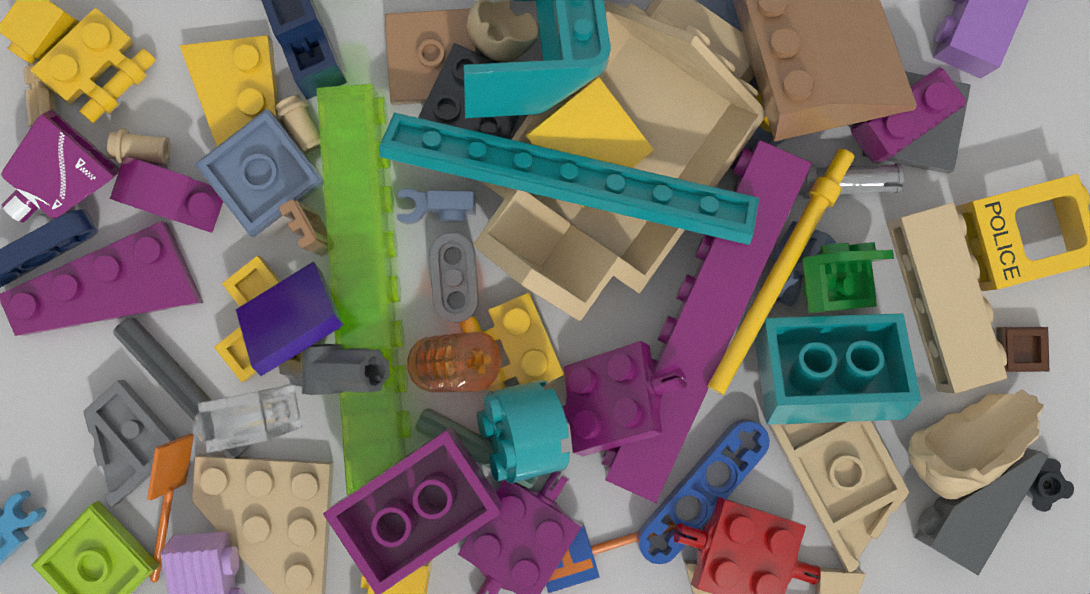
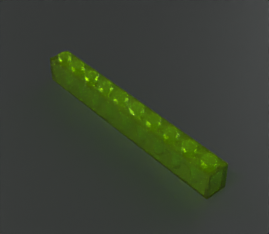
[317,84,411,495]

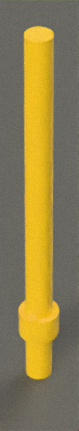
[707,148,855,396]

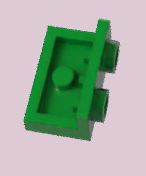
[803,242,894,313]

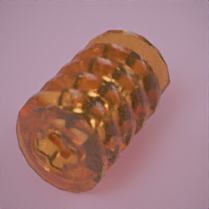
[407,332,501,392]

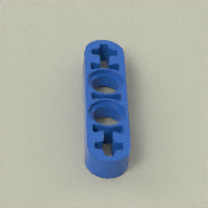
[637,419,770,565]

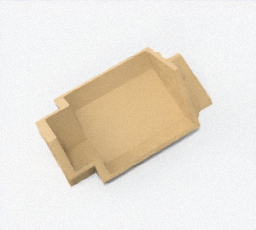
[473,0,766,322]

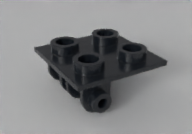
[418,43,520,139]

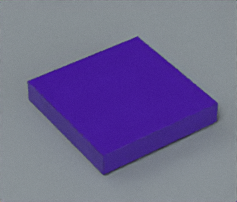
[236,261,343,376]

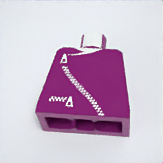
[1,109,120,223]

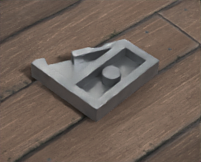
[83,380,176,507]

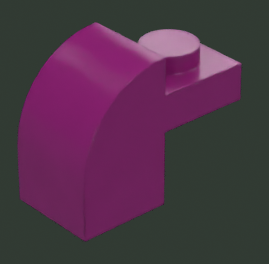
[109,156,223,233]

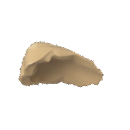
[908,390,1044,499]

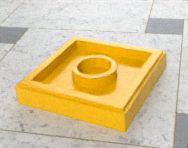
[525,77,654,208]

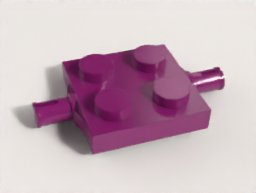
[562,341,687,456]
[458,471,583,594]

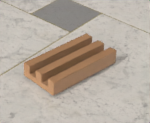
[278,199,335,256]

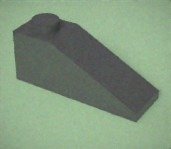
[914,448,1048,576]

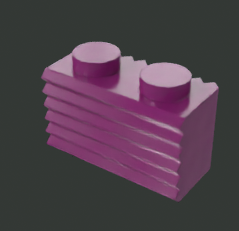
[850,67,966,164]

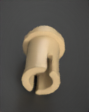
[275,95,325,155]
[107,128,171,165]

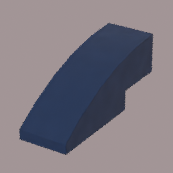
[261,0,348,100]

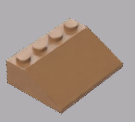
[733,0,917,142]

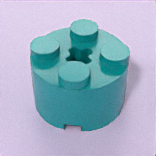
[477,379,570,483]

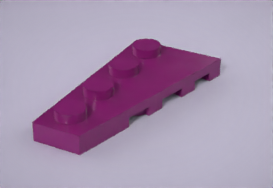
[0,221,203,336]

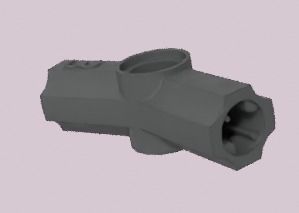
[279,344,390,395]

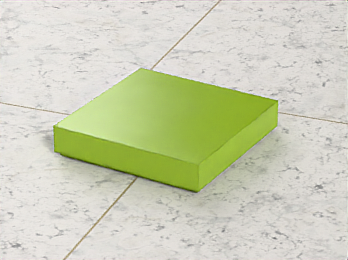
[31,500,160,594]

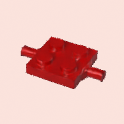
[674,496,821,594]

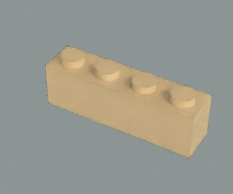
[886,202,1008,394]

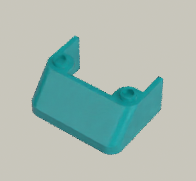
[464,0,611,118]

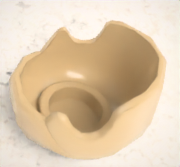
[466,0,539,62]

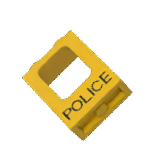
[955,173,1090,291]

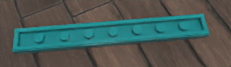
[379,112,759,245]

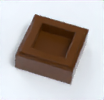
[997,327,1050,372]

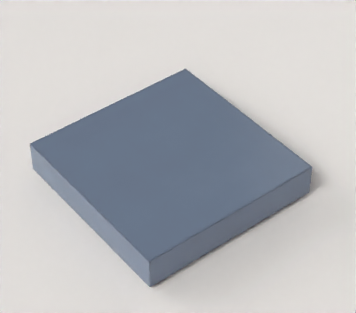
[195,109,326,237]

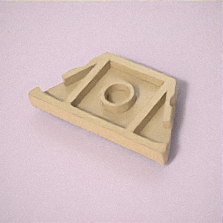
[763,415,910,573]

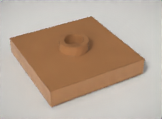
[385,8,477,105]

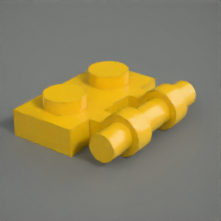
[30,7,156,124]
[459,293,564,391]

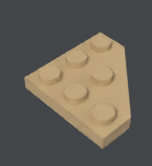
[192,454,334,594]

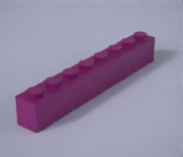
[601,140,812,503]

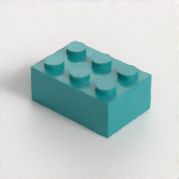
[755,313,921,425]

